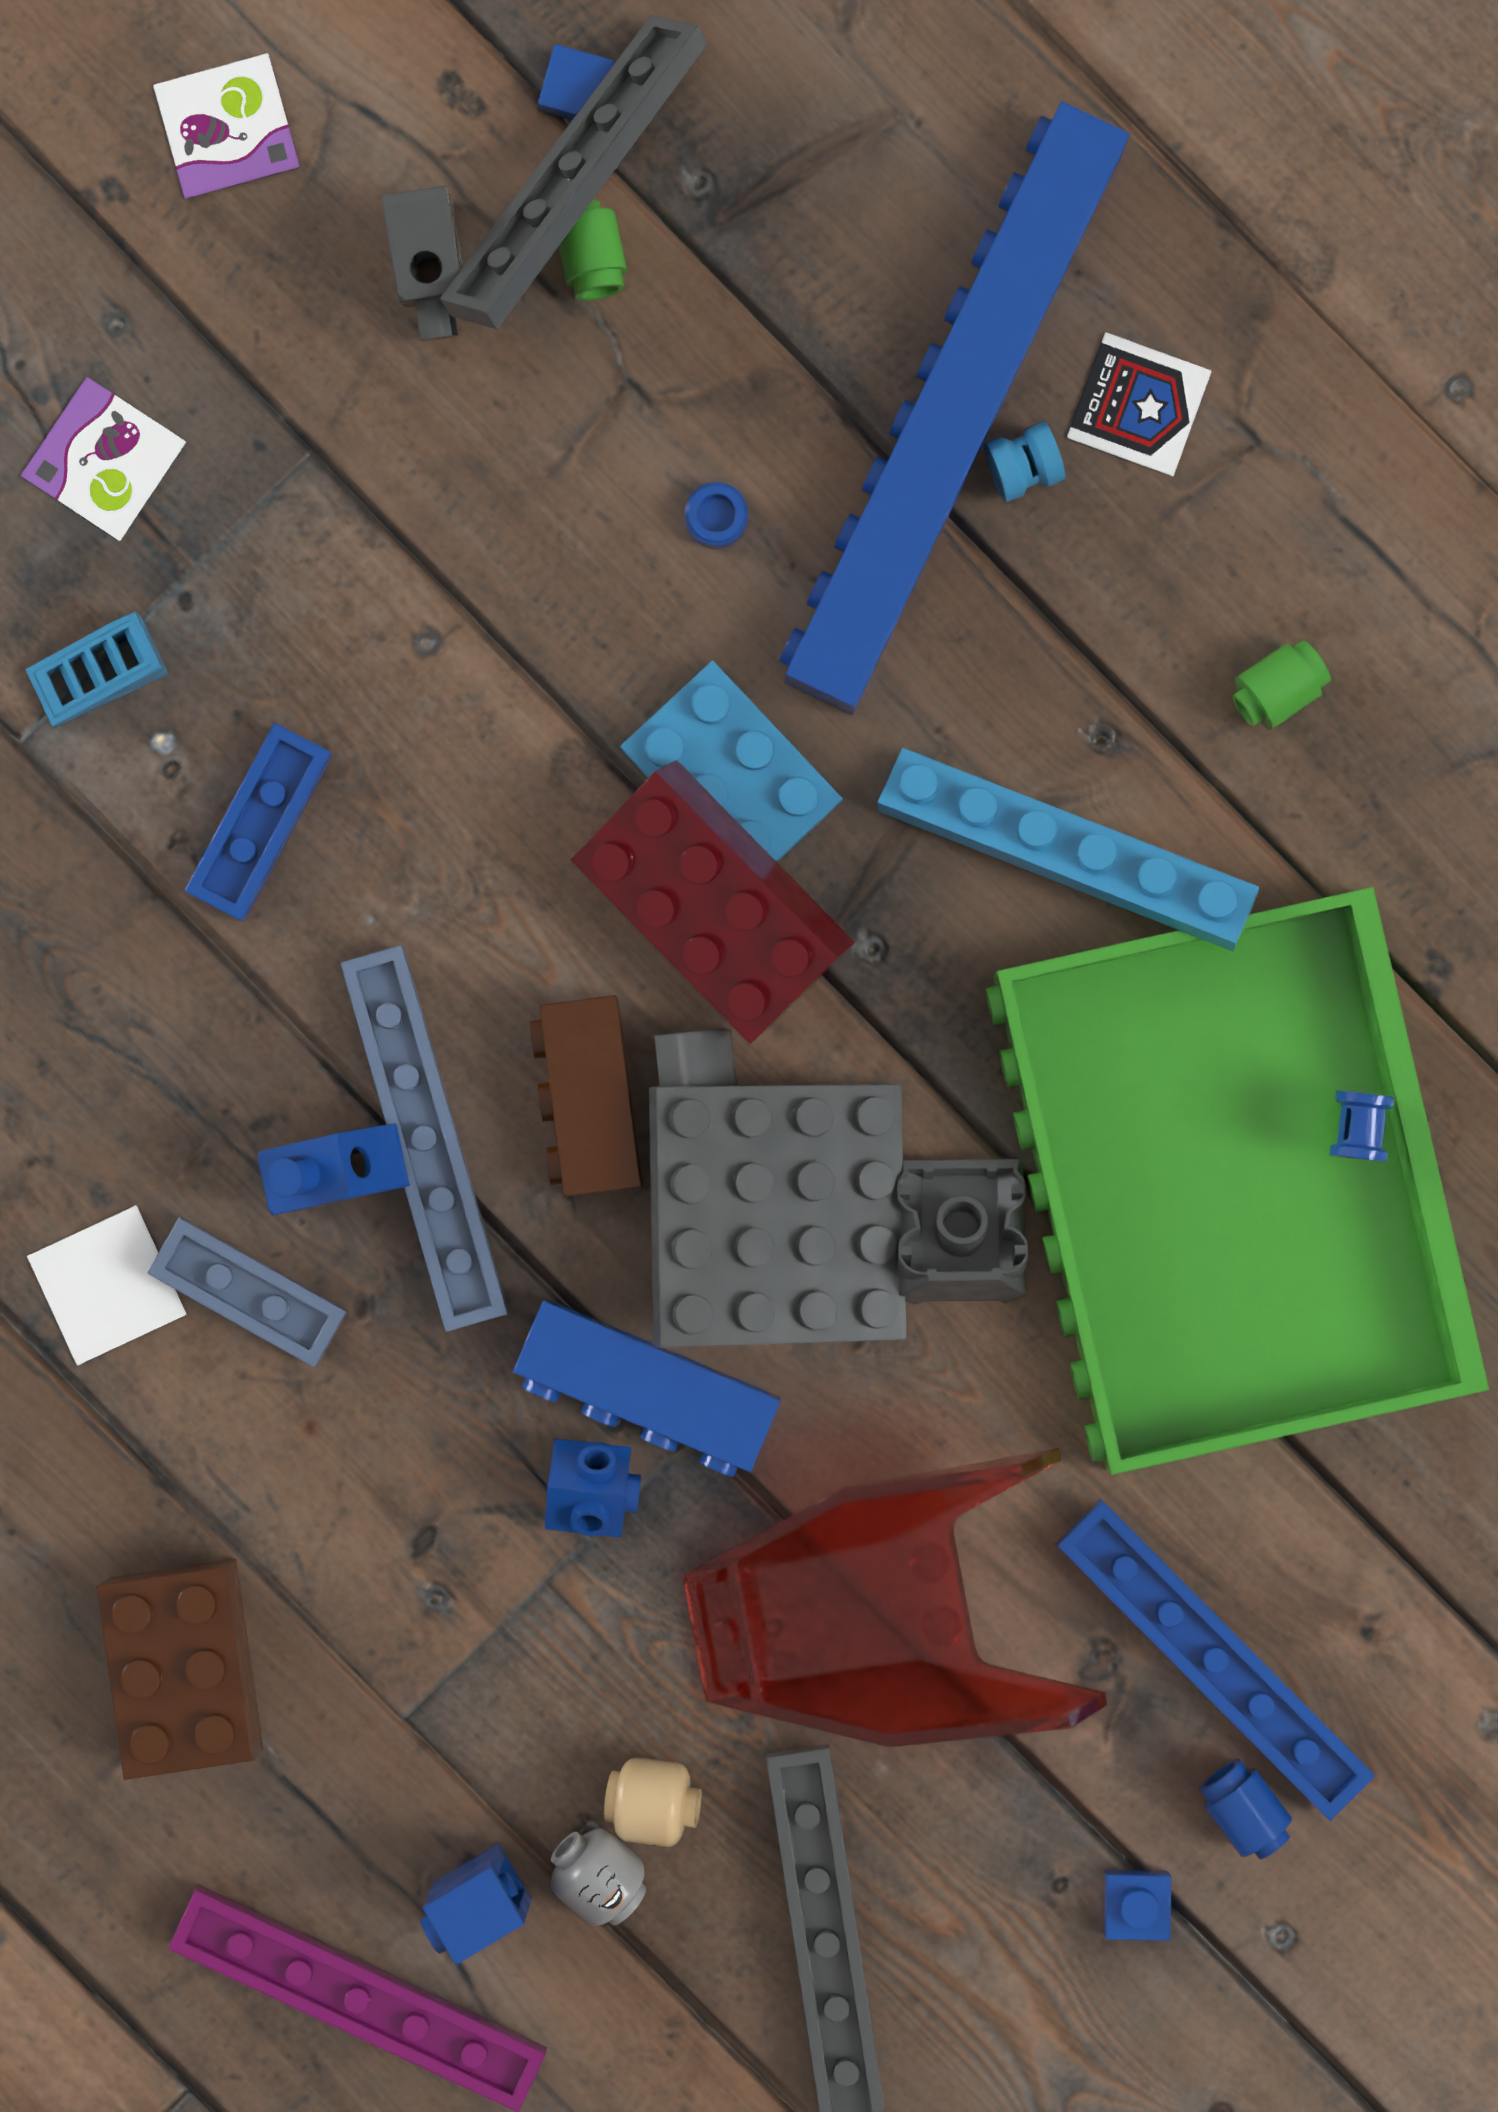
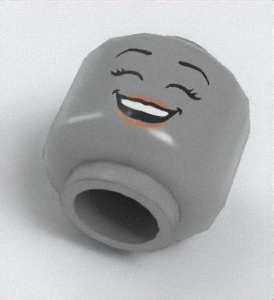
[550,1828,646,1926]

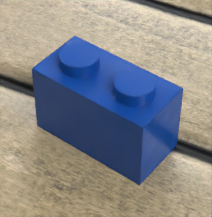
[420,1842,532,1965]

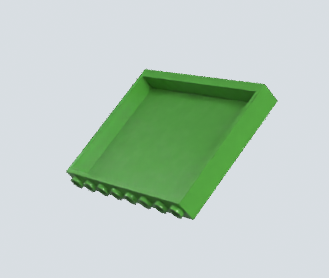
[985,887,1489,1475]

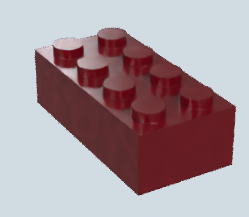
[570,760,855,1044]

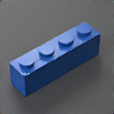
[513,1298,781,1477]

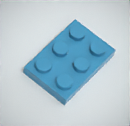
[620,660,843,862]

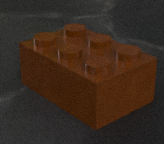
[97,1559,263,1780]

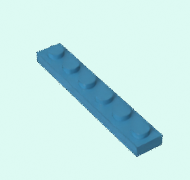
[877,747,1259,952]

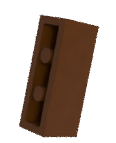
[530,995,642,1197]

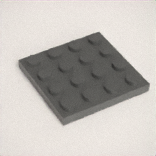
[649,1084,906,1348]

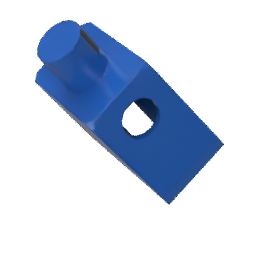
[258,1123,410,1215]

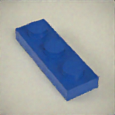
[185,722,333,922]

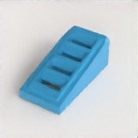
[25,611,169,728]

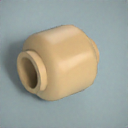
[604,1757,702,1847]

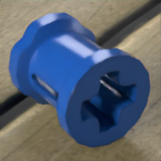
[1329,1091,1395,1162]

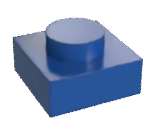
[1103,1870,1171,1941]

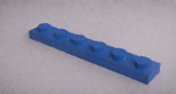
[1055,1498,1375,1821]

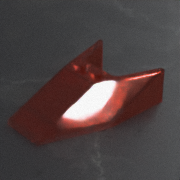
[683,1448,1107,1747]

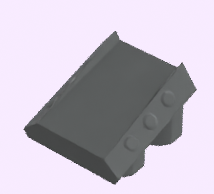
[897,1159,1028,1304]

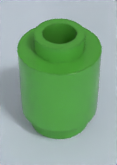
[558,200,628,301]
[1232,640,1331,730]

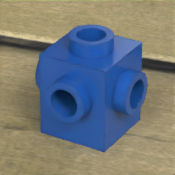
[545,1439,641,1538]

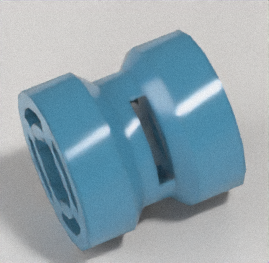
[983,421,1066,503]

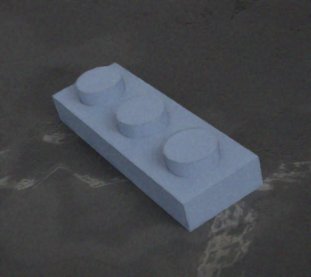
[147,1217,348,1368]

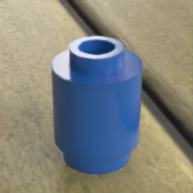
[1199,1759,1292,1859]

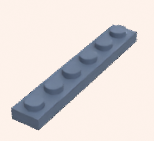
[340,945,509,1332]

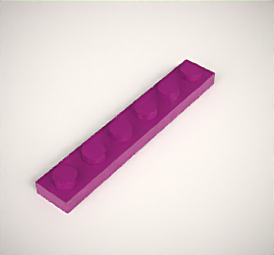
[168,1885,547,2112]

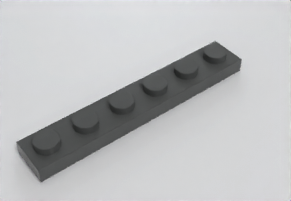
[440,15,708,329]
[766,1744,885,2112]

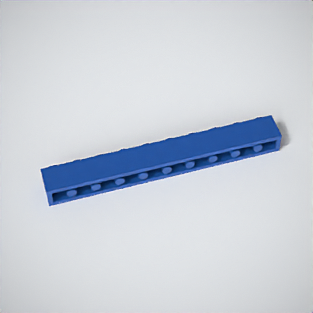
[779,101,1130,716]

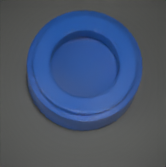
[685,482,748,549]

